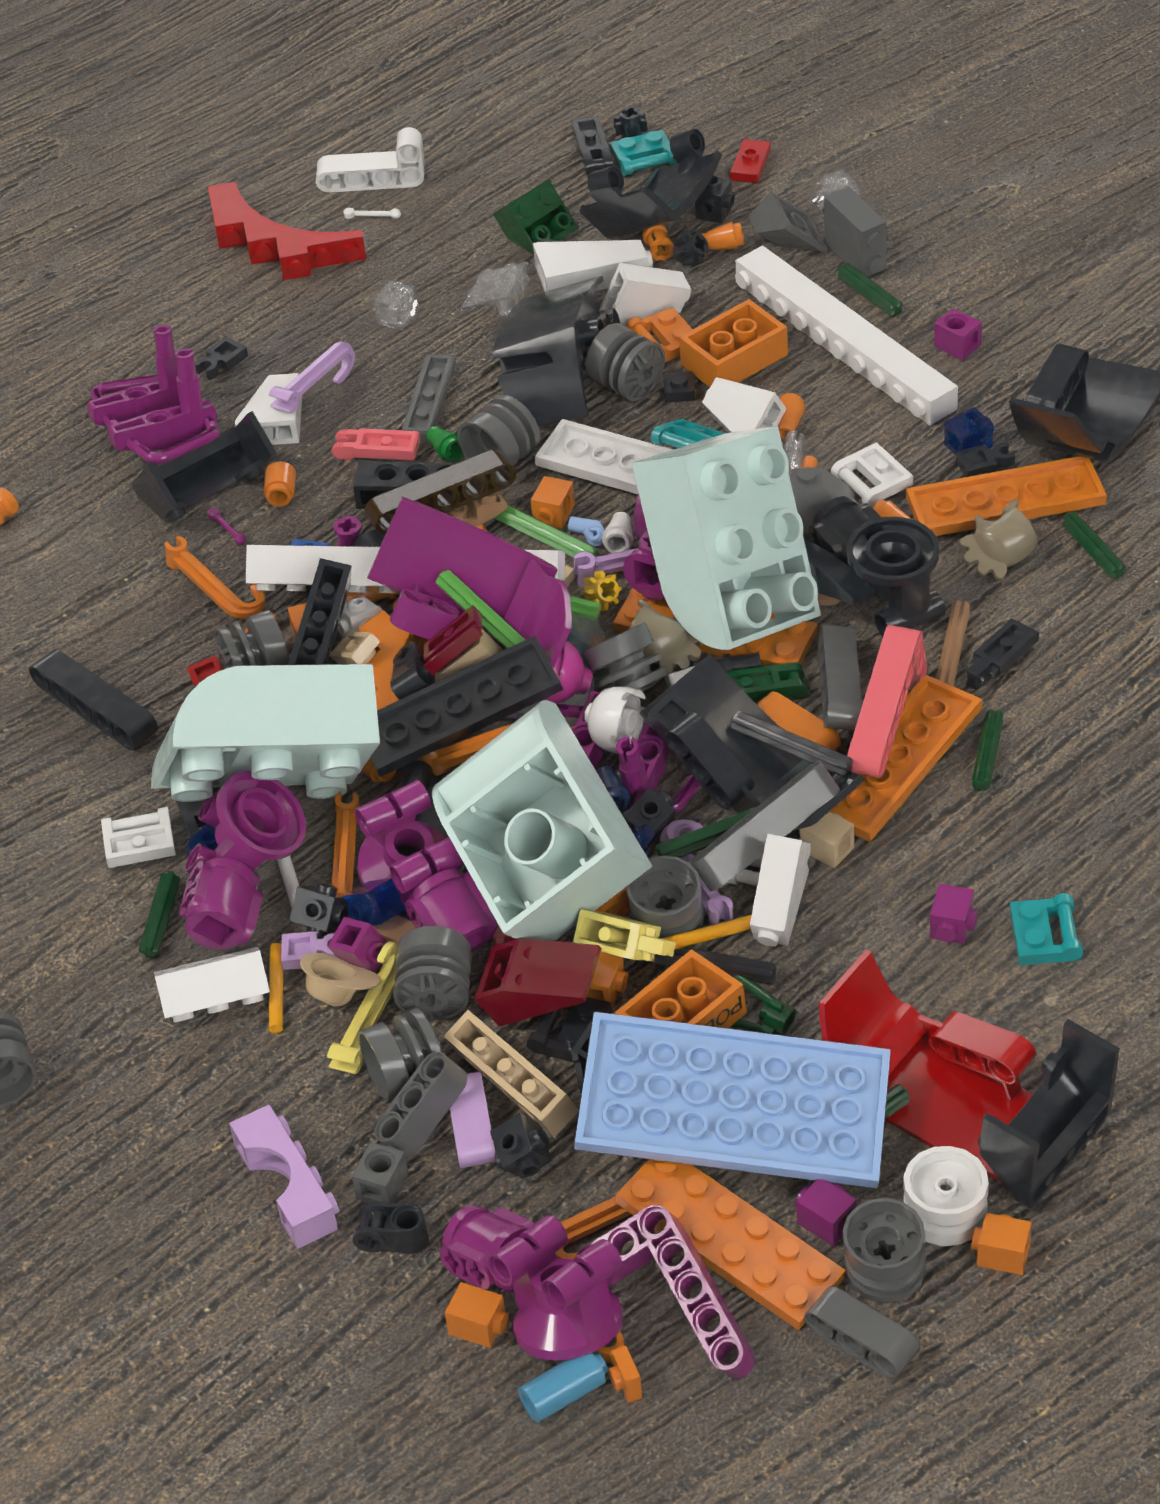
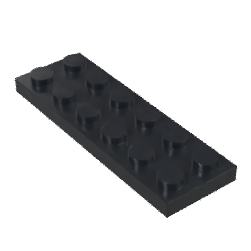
[370,636,563,777]

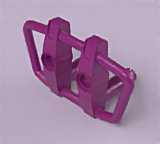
[87,325,220,464]
[556,691,700,814]

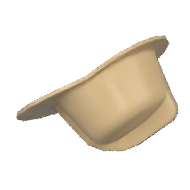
[300,953,380,1006]

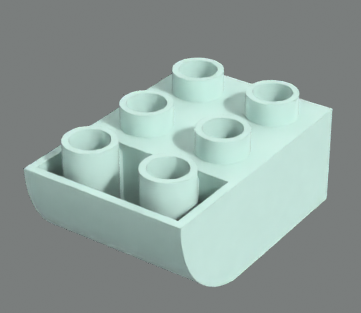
[632,426,821,650]
[151,664,380,802]
[432,700,653,941]

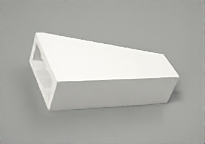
[533,240,653,292]

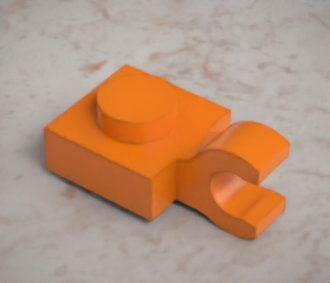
[595,1331,642,1403]

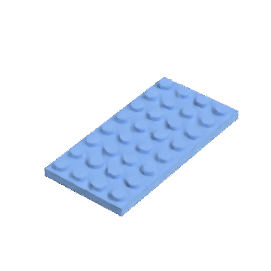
[574,1012,890,1188]

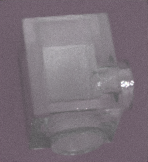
[374,280,418,330]

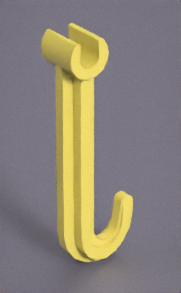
[327,941,398,1074]

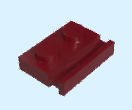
[424,605,483,675]

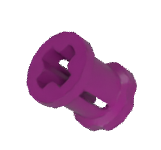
[333,516,362,547]

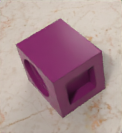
[934,308,982,361]

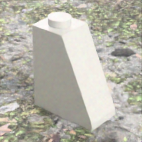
[599,263,691,326]
[235,373,302,445]
[702,377,787,433]
[750,834,809,947]

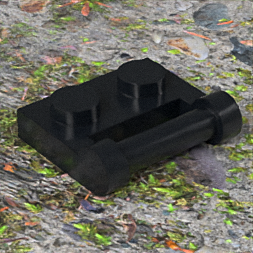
[526,997,612,1062]

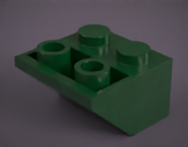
[493,179,579,255]

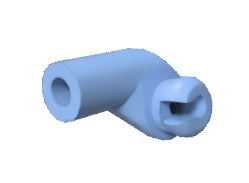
[568,516,605,546]

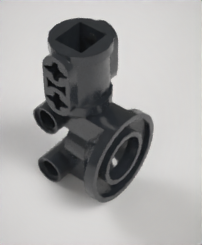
[808,496,946,637]

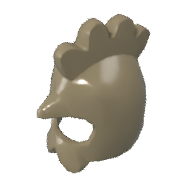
[959,499,1038,581]
[629,599,701,676]

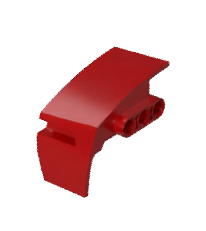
[819,950,1036,1181]

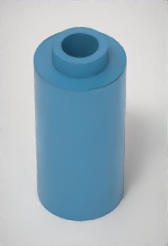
[518,1352,608,1423]

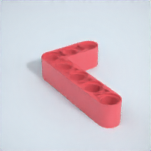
[847,625,927,778]

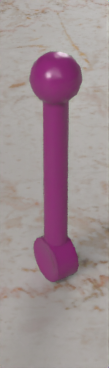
[207,508,246,546]

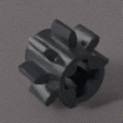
[613,106,648,138]
[673,230,708,268]

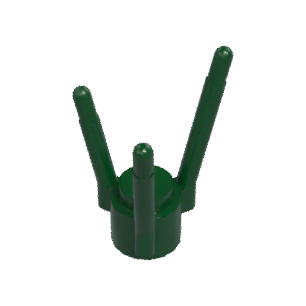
[732,975,797,1035]

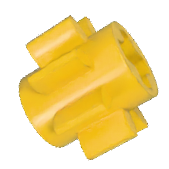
[580,570,622,611]

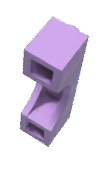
[229,1105,339,1249]

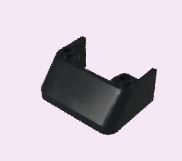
[131,411,277,522]
[978,1019,1120,1208]

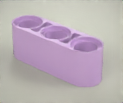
[450,1072,496,1168]

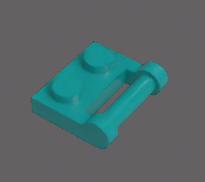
[610,130,677,176]
[651,419,725,448]
[1009,893,1084,965]

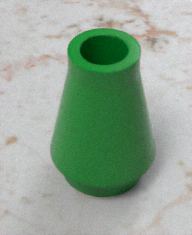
[426,426,464,462]

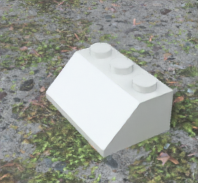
[154,947,270,1022]

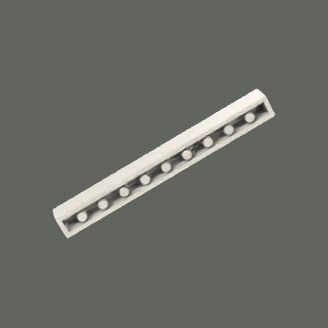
[735,245,958,425]
[246,545,565,593]

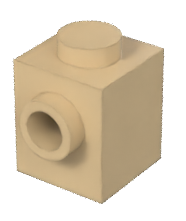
[798,812,854,869]

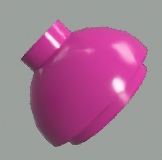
[540,641,593,704]

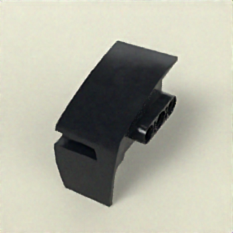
[492,276,620,426]
[1009,343,1160,463]
[639,654,864,831]

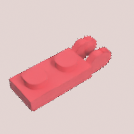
[331,428,420,461]

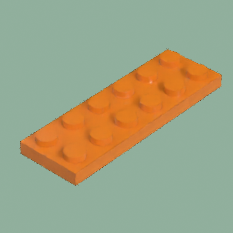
[906,456,1107,536]
[613,588,818,667]
[829,674,983,842]
[615,1159,846,1331]

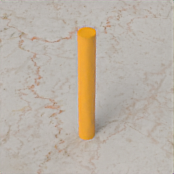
[662,914,752,949]
[269,943,283,1034]

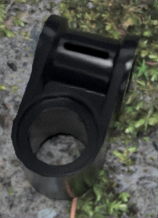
[390,642,435,700]
[353,1201,429,1254]

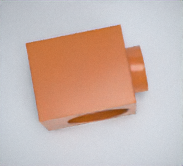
[531,476,575,529]

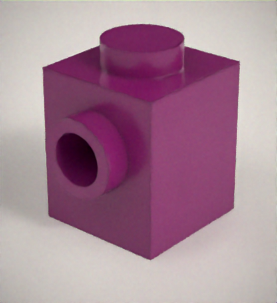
[930,884,978,944]
[327,917,387,973]
[795,1179,857,1247]

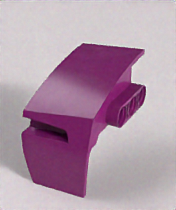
[367,496,572,668]

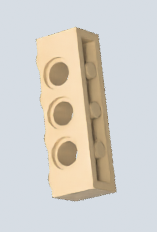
[443,1010,579,1138]

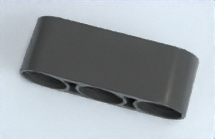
[374,1051,468,1158]
[804,1286,920,1379]

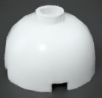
[585,686,645,754]

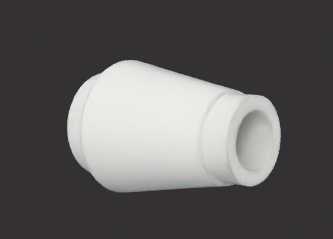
[602,512,633,553]

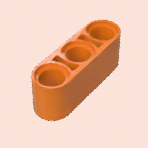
[757,692,841,751]

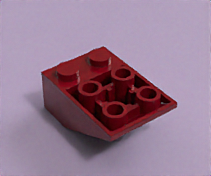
[475,938,602,1027]

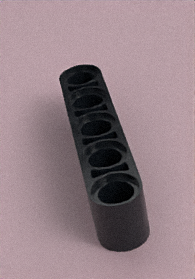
[29,649,158,750]

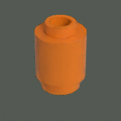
[264,461,296,507]

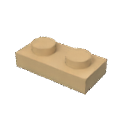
[330,631,380,665]

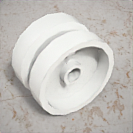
[903,1146,989,1246]

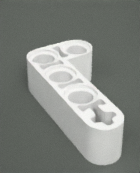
[316,127,425,192]

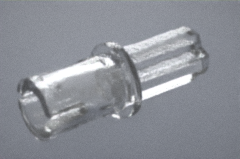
[783,431,805,480]

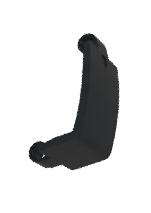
[579,129,722,239]

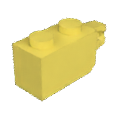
[573,909,676,962]

